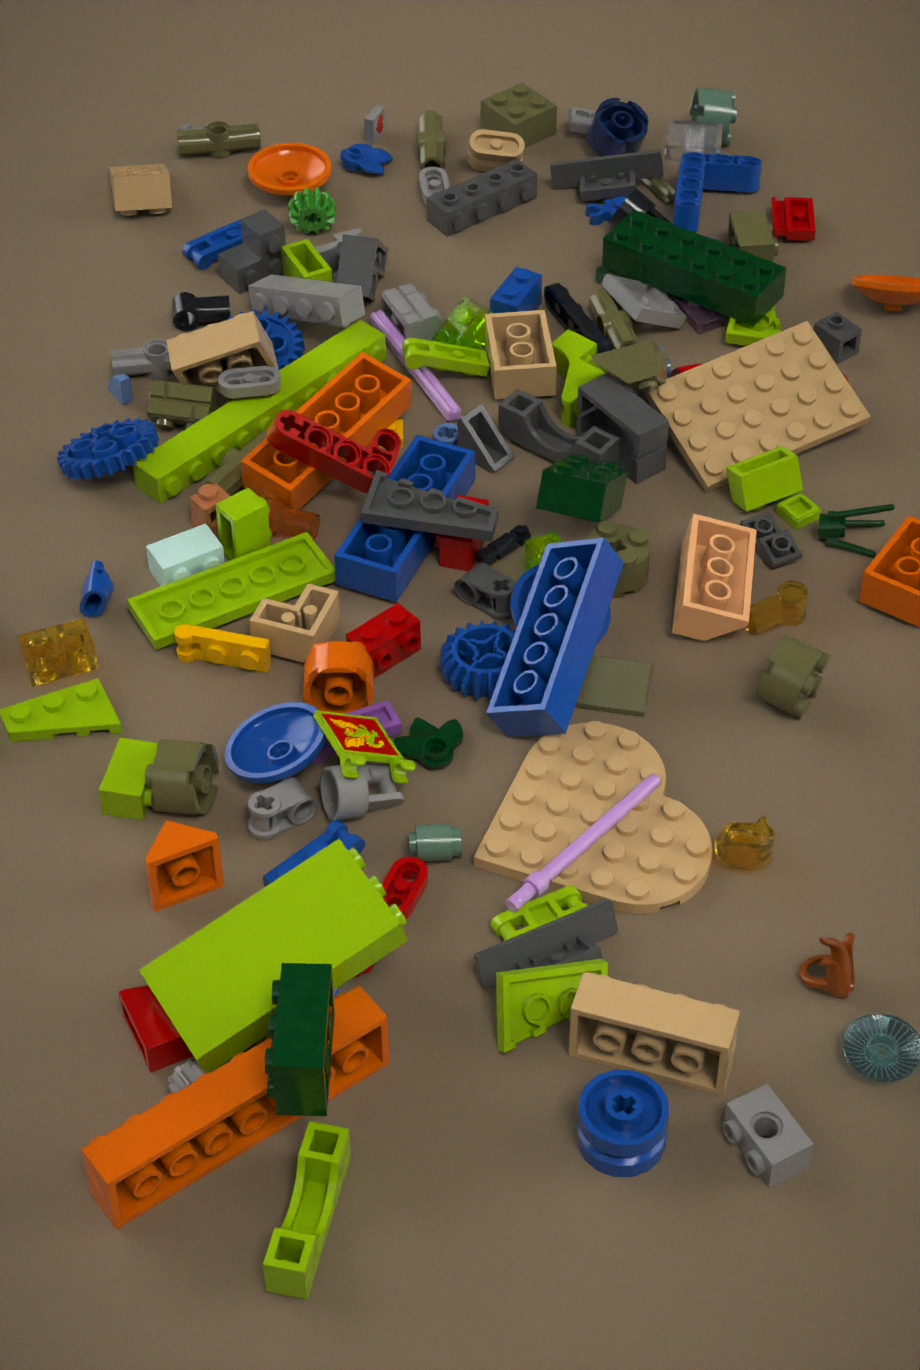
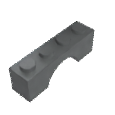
[498,389,620,464]

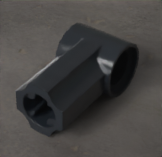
[172,292,231,331]

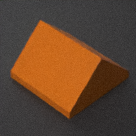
[145,820,224,912]

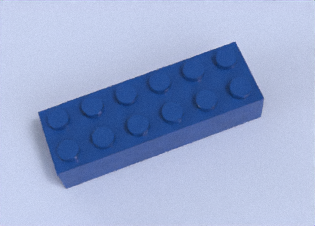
[334,435,475,602]
[486,538,624,737]

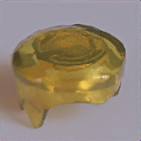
[714,816,775,871]

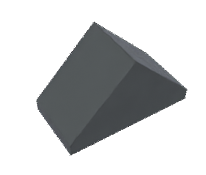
[457,403,515,473]

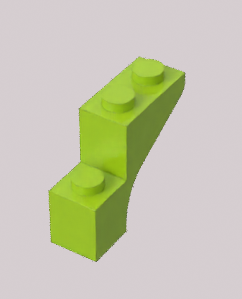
[552,329,605,427]

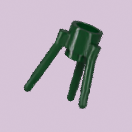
[818,504,895,557]

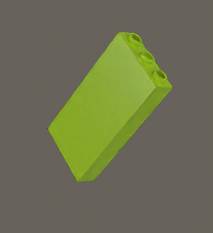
[139,839,408,1073]

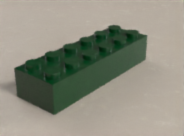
[602,210,786,327]

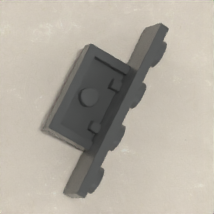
[550,150,664,202]
[474,899,618,989]

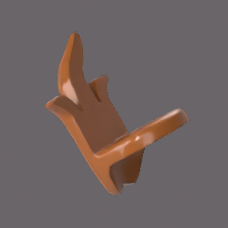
[799,933,855,999]

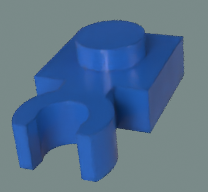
[586,196,627,225]

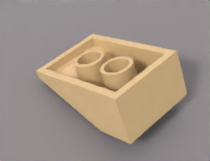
[109,164,172,216]

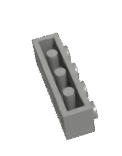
[248,274,365,329]

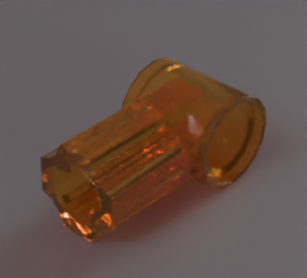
[264,495,320,540]

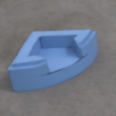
[108,374,133,406]

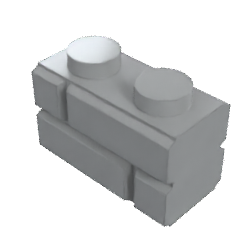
[381,283,442,341]

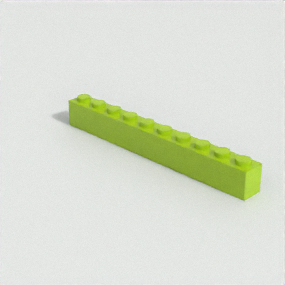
[133,320,387,504]

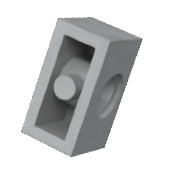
[722,1084,814,1188]

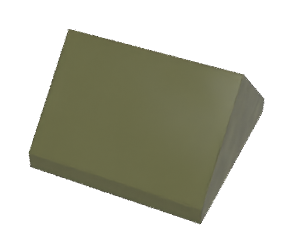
[575,655,654,717]

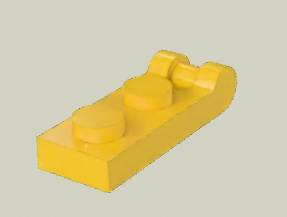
[174,624,272,673]

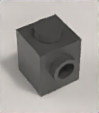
[813,312,862,364]

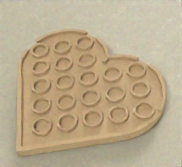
[473,721,712,914]

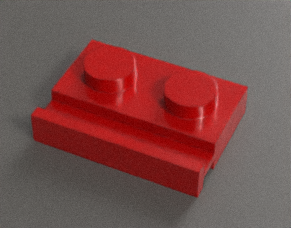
[771,197,816,242]

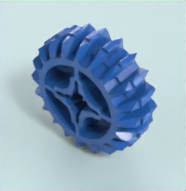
[440,619,516,701]

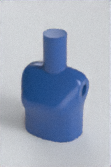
[80,560,114,617]

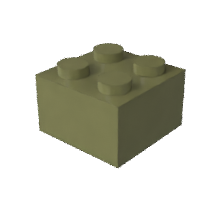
[481,83,557,148]

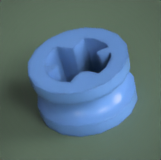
[433,423,458,446]

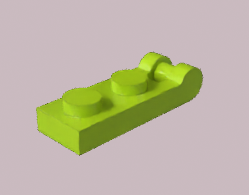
[402,338,490,377]

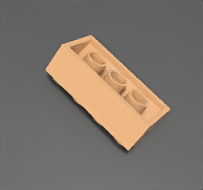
[672,513,757,641]

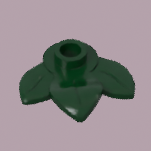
[394,717,463,769]

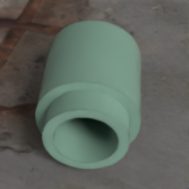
[408,823,462,862]

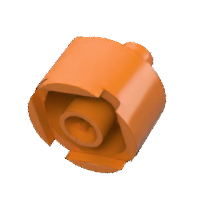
[303,641,374,714]

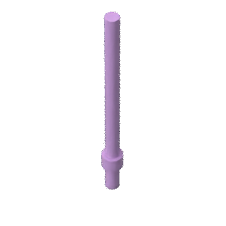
[505,774,661,913]

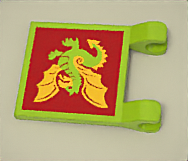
[313,710,416,784]

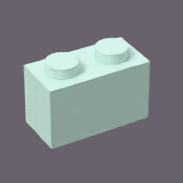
[146,523,225,586]

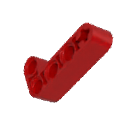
[266,410,401,494]

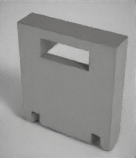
[602,274,687,329]

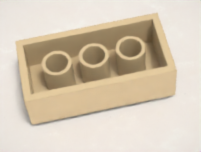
[569,972,740,1096]

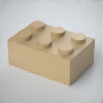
[485,310,557,400]
[166,311,278,393]

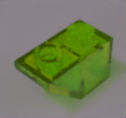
[431,295,491,349]

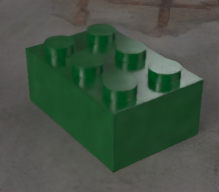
[536,454,628,523]
[265,963,335,1116]

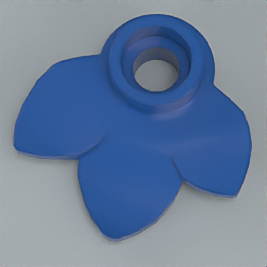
[340,143,393,174]

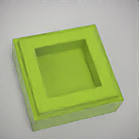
[775,492,822,530]

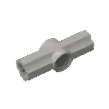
[111,339,172,380]

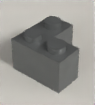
[218,209,286,294]
[332,234,388,302]

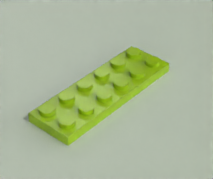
[127,532,336,650]

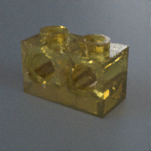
[17,618,99,687]

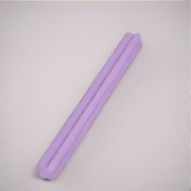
[370,310,461,422]

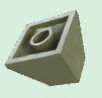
[591,339,667,392]

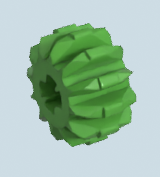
[288,186,336,235]

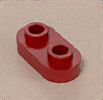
[381,857,428,919]

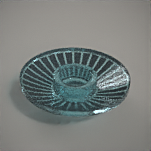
[842,1014,920,1082]

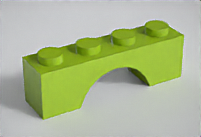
[263,1121,351,1300]

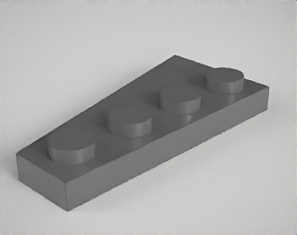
[361,470,498,541]

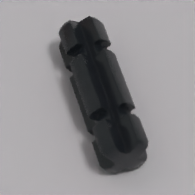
[475,525,532,566]

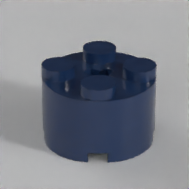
[586,98,649,157]

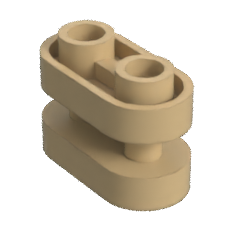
[468,129,525,172]

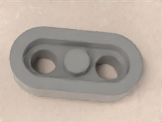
[419,167,450,205]
[218,366,281,399]

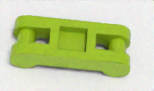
[490,885,589,942]

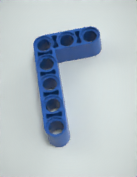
[673,152,762,232]

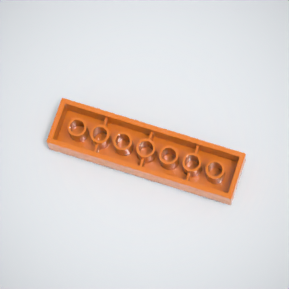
[81,985,390,1230]

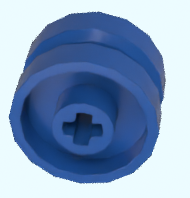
[577,1070,669,1177]

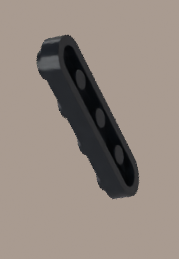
[544,283,612,354]

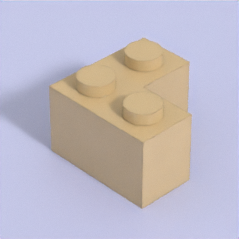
[249,584,341,663]

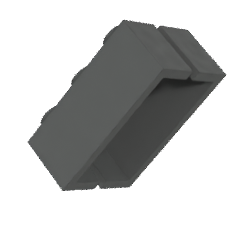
[576,373,669,485]

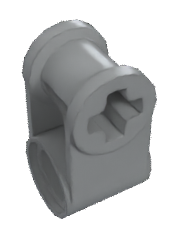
[248,777,319,840]

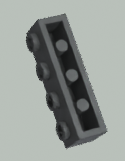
[427,159,537,237]

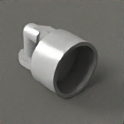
[320,763,405,821]

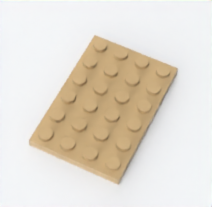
[644,321,871,493]

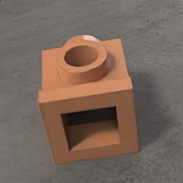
[189,483,230,535]

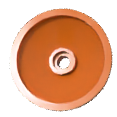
[248,143,332,197]
[851,274,920,311]

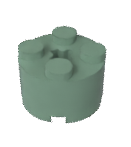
[689,87,737,146]

